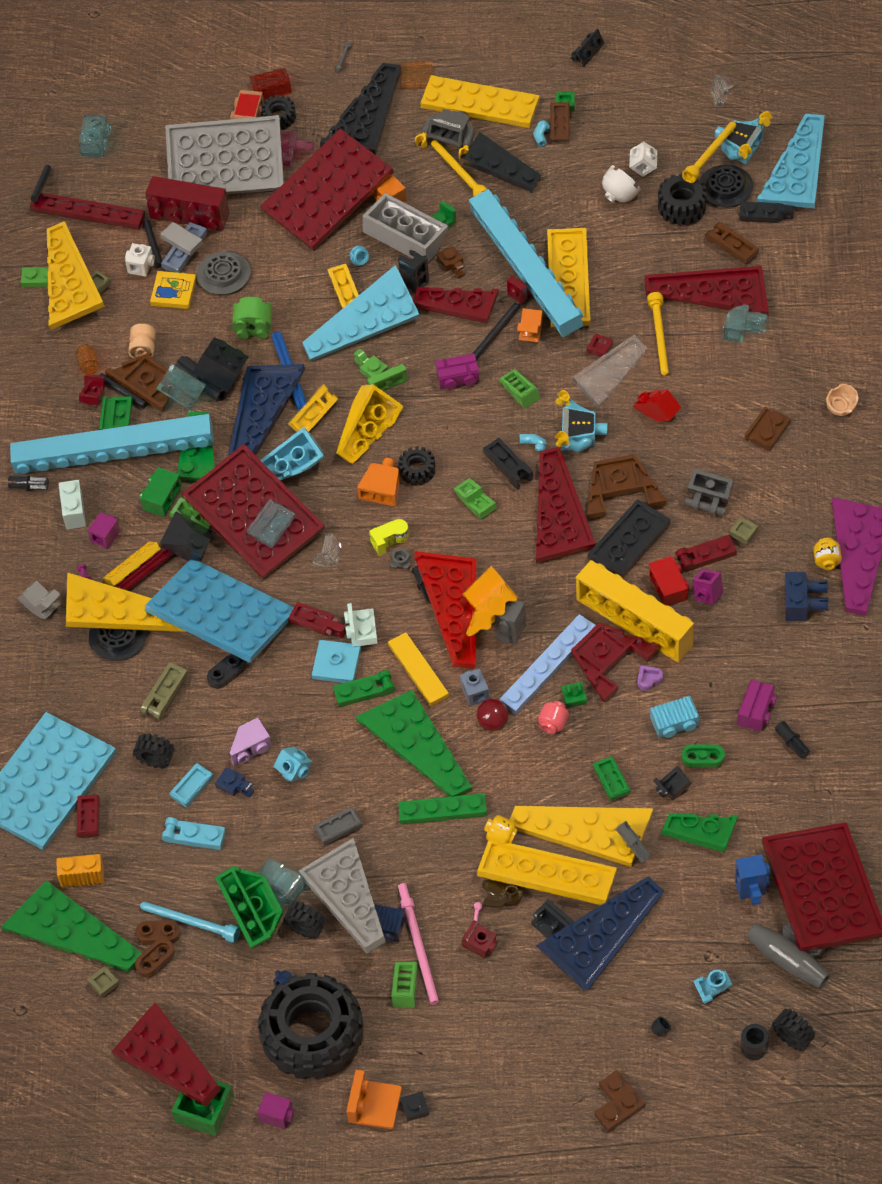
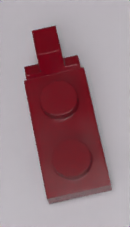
[288,602,346,638]

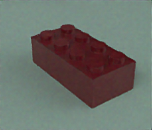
[145,176,230,231]

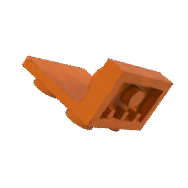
[346,1070,402,1129]

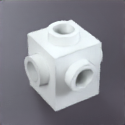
[629,142,657,177]
[125,243,155,277]

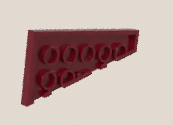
[111,1002,221,1106]

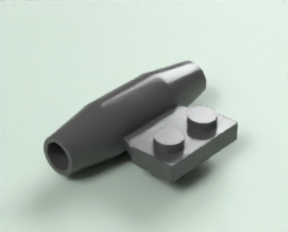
[747,922,830,989]

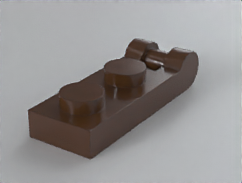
[705,222,759,264]

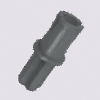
[615,821,651,862]

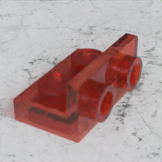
[249,68,292,100]

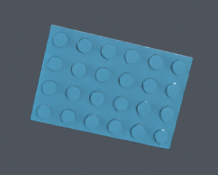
[145,559,294,663]

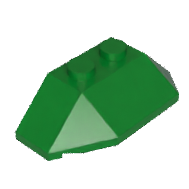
[215,866,284,949]

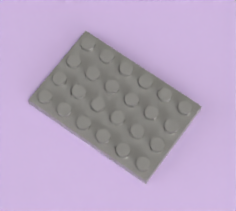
[165,115,284,195]

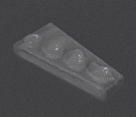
[573,335,647,408]

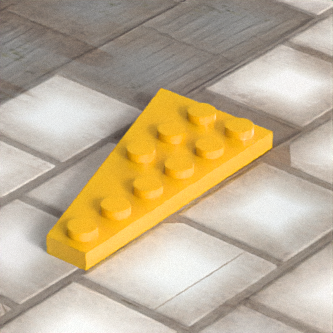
[47,221,105,330]
[510,806,653,867]

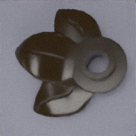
[482,879,523,908]

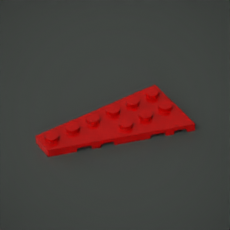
[414,551,476,669]

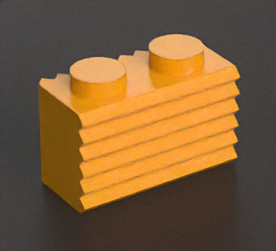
[57,854,104,888]

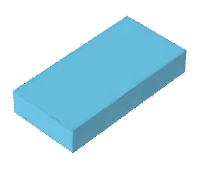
[169,763,214,808]

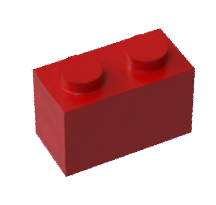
[649,556,690,606]

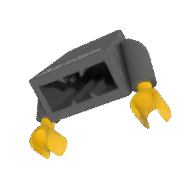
[415,109,475,160]

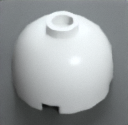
[602,165,641,203]

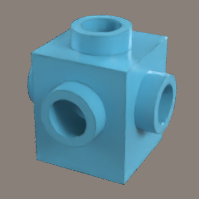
[273,747,313,781]

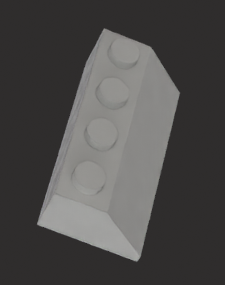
[362,193,448,262]

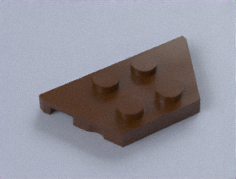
[105,354,175,412]

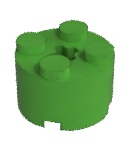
[232,297,272,339]

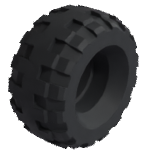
[258,973,364,1080]

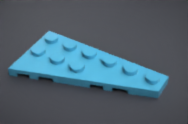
[757,114,825,208]
[302,265,419,362]

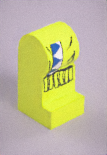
[369,519,409,556]

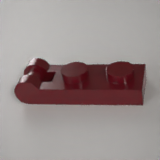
[675,535,737,572]

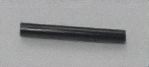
[31,165,52,202]
[143,220,163,268]
[99,373,148,409]

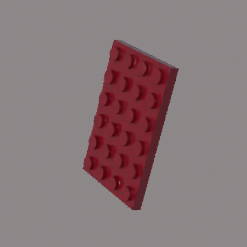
[260,129,394,251]
[182,444,325,579]
[761,822,882,951]

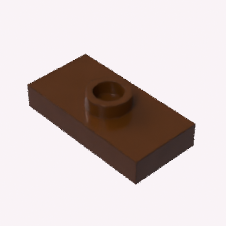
[550,102,570,142]

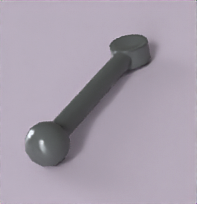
[335,42,351,72]

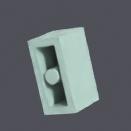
[59,480,86,530]

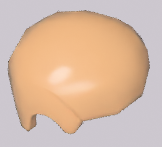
[826,384,859,416]

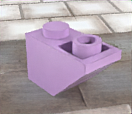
[230,717,272,766]

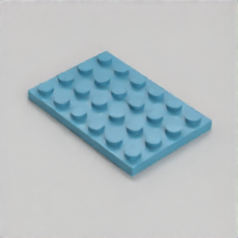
[0,712,117,851]

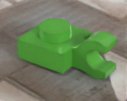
[354,349,388,378]

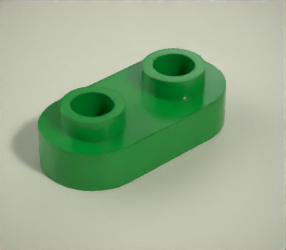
[681,744,725,768]

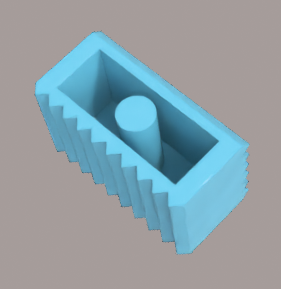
[650,696,700,738]

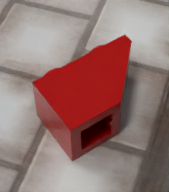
[633,389,681,422]

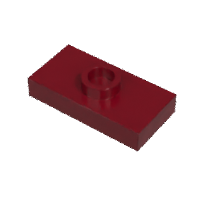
[77,795,100,838]

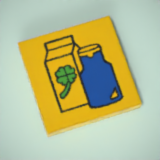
[150,271,196,309]

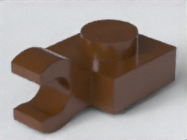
[437,246,465,278]

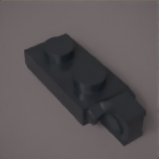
[739,201,794,223]

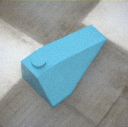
[260,427,325,480]

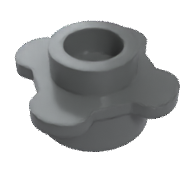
[390,549,412,569]

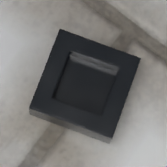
[401,1091,429,1122]

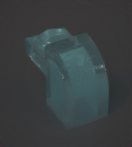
[723,305,767,342]

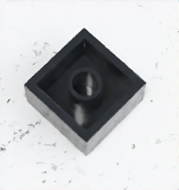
[193,337,249,392]

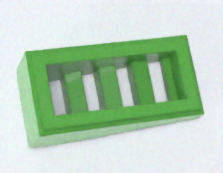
[499,369,540,408]
[391,962,418,1008]

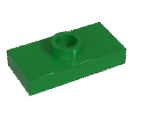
[593,756,630,802]

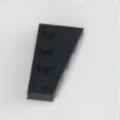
[463,132,541,193]

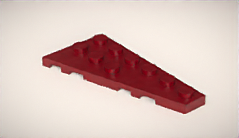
[644,266,769,317]
[536,447,596,563]

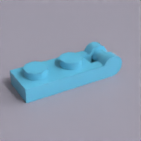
[161,817,226,850]

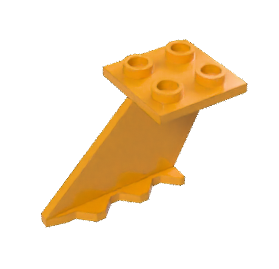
[463,566,518,636]

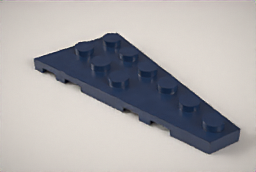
[228,364,306,456]
[535,876,664,991]

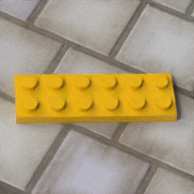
[420,75,540,128]
[547,228,590,327]
[477,840,617,905]

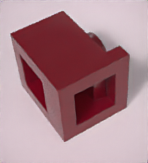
[462,920,498,959]

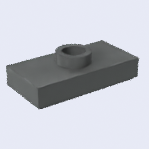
[314,807,363,846]

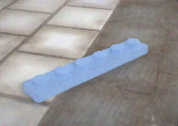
[499,614,596,715]

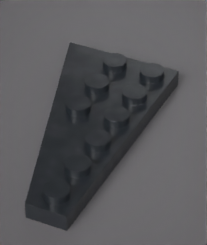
[320,63,401,155]

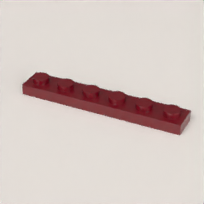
[30,193,145,230]

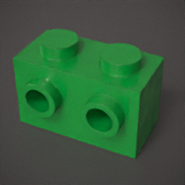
[139,467,182,517]

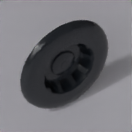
[700,165,753,207]
[89,628,147,661]

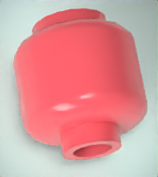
[538,701,569,734]

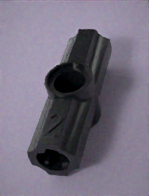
[175,356,229,402]

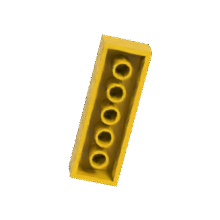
[576,560,694,663]

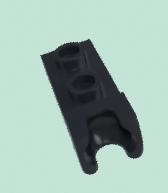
[483,438,533,489]

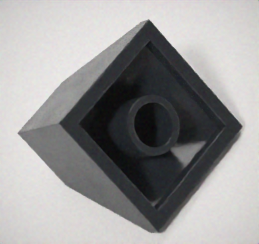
[159,511,212,561]

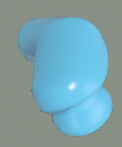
[533,120,551,147]
[520,434,547,451]

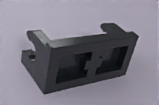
[398,250,429,293]
[531,899,574,938]

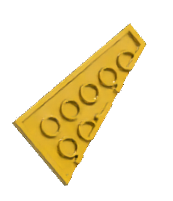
[66,573,186,632]

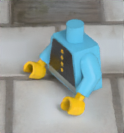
[714,111,773,165]
[555,390,607,453]

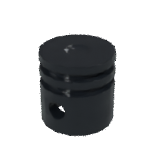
[741,1023,769,1060]

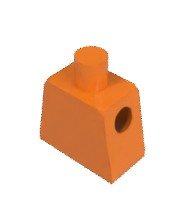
[357,458,400,507]

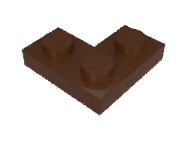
[595,1070,645,1133]

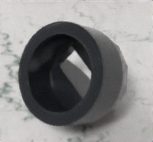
[651,1016,671,1037]

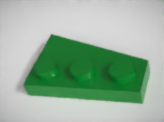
[662,813,738,853]

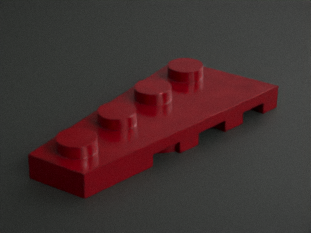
[413,287,499,324]

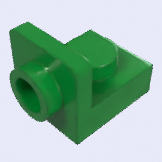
[432,201,457,229]

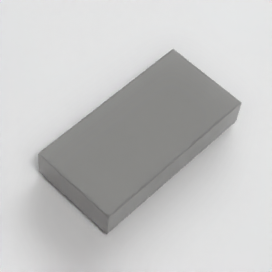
[160,222,203,256]

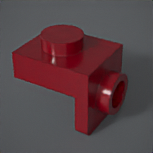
[507,276,532,305]
[79,374,105,405]

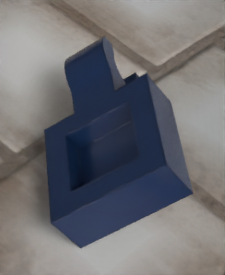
[215,767,254,798]

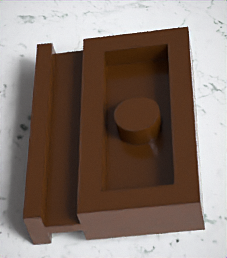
[745,406,791,451]

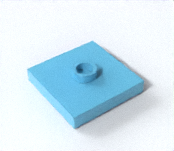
[311,640,361,683]

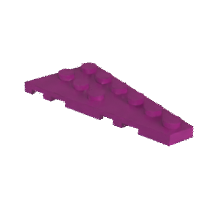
[832,497,882,616]

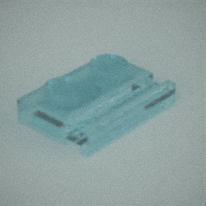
[247,499,295,548]

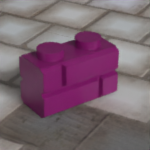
[435,353,480,389]
[737,679,778,731]

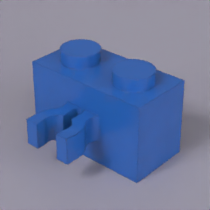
[735,855,770,905]

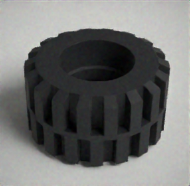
[658,173,707,226]

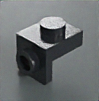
[653,766,692,800]

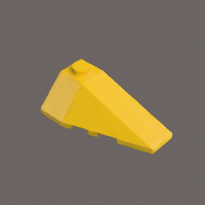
[336,384,403,464]

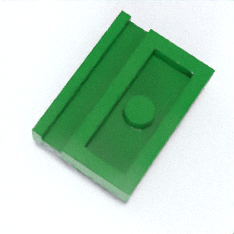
[99,396,133,430]

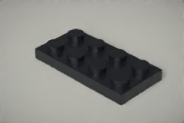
[588,499,671,578]

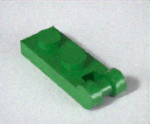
[333,670,396,707]

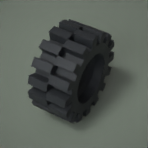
[261,95,296,130]
[398,446,436,485]
[133,733,175,769]
[283,901,327,939]
[772,1009,815,1051]

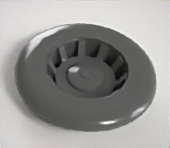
[196,251,251,295]

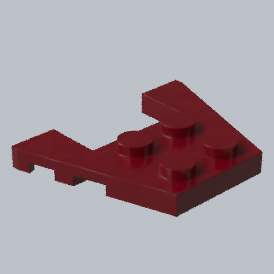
[571,623,660,703]

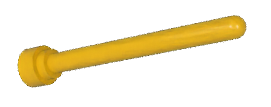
[682,121,736,183]
[431,140,487,196]
[647,292,669,376]

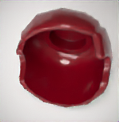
[476,699,508,731]

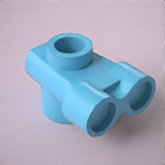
[693,970,732,1004]

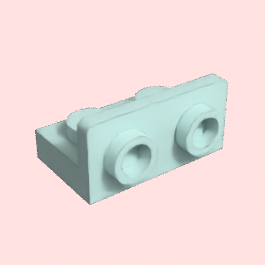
[344,603,378,647]

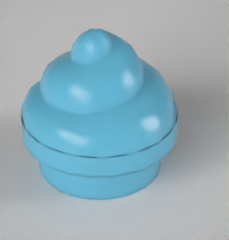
[349,246,369,266]

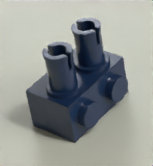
[784,572,828,621]

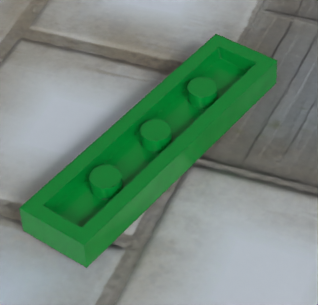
[398,793,487,825]

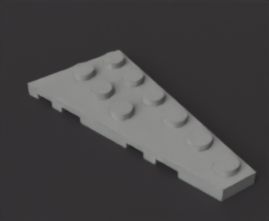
[298,838,386,953]

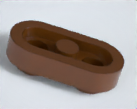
[136,920,181,945]
[135,939,175,977]

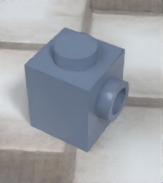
[460,669,489,706]

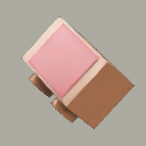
[230,90,264,120]

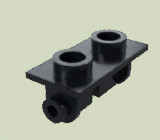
[571,29,605,67]

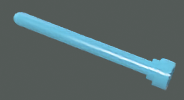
[140,902,241,943]

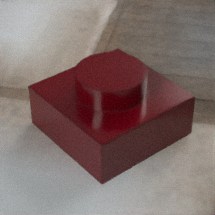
[587,333,613,359]

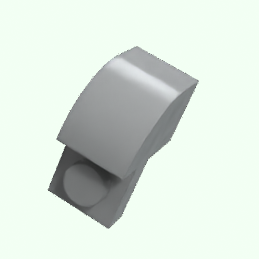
[17,581,60,619]

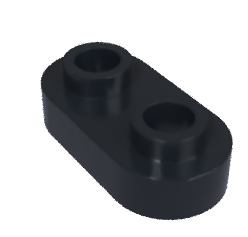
[207,654,245,689]

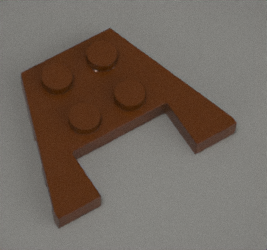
[587,454,667,519]

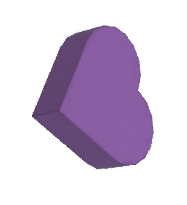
[637,665,663,691]

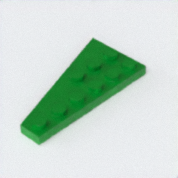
[355,690,472,797]
[1,881,142,973]

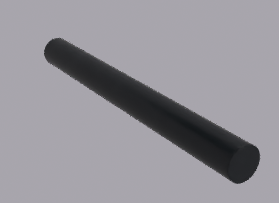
[472,303,520,361]

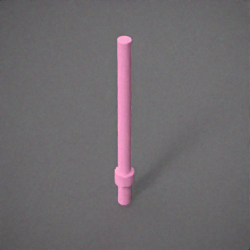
[398,883,439,1005]

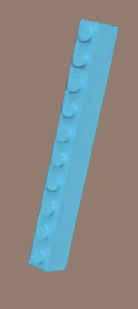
[469,189,584,337]
[10,414,214,474]

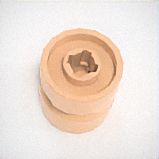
[128,324,156,359]

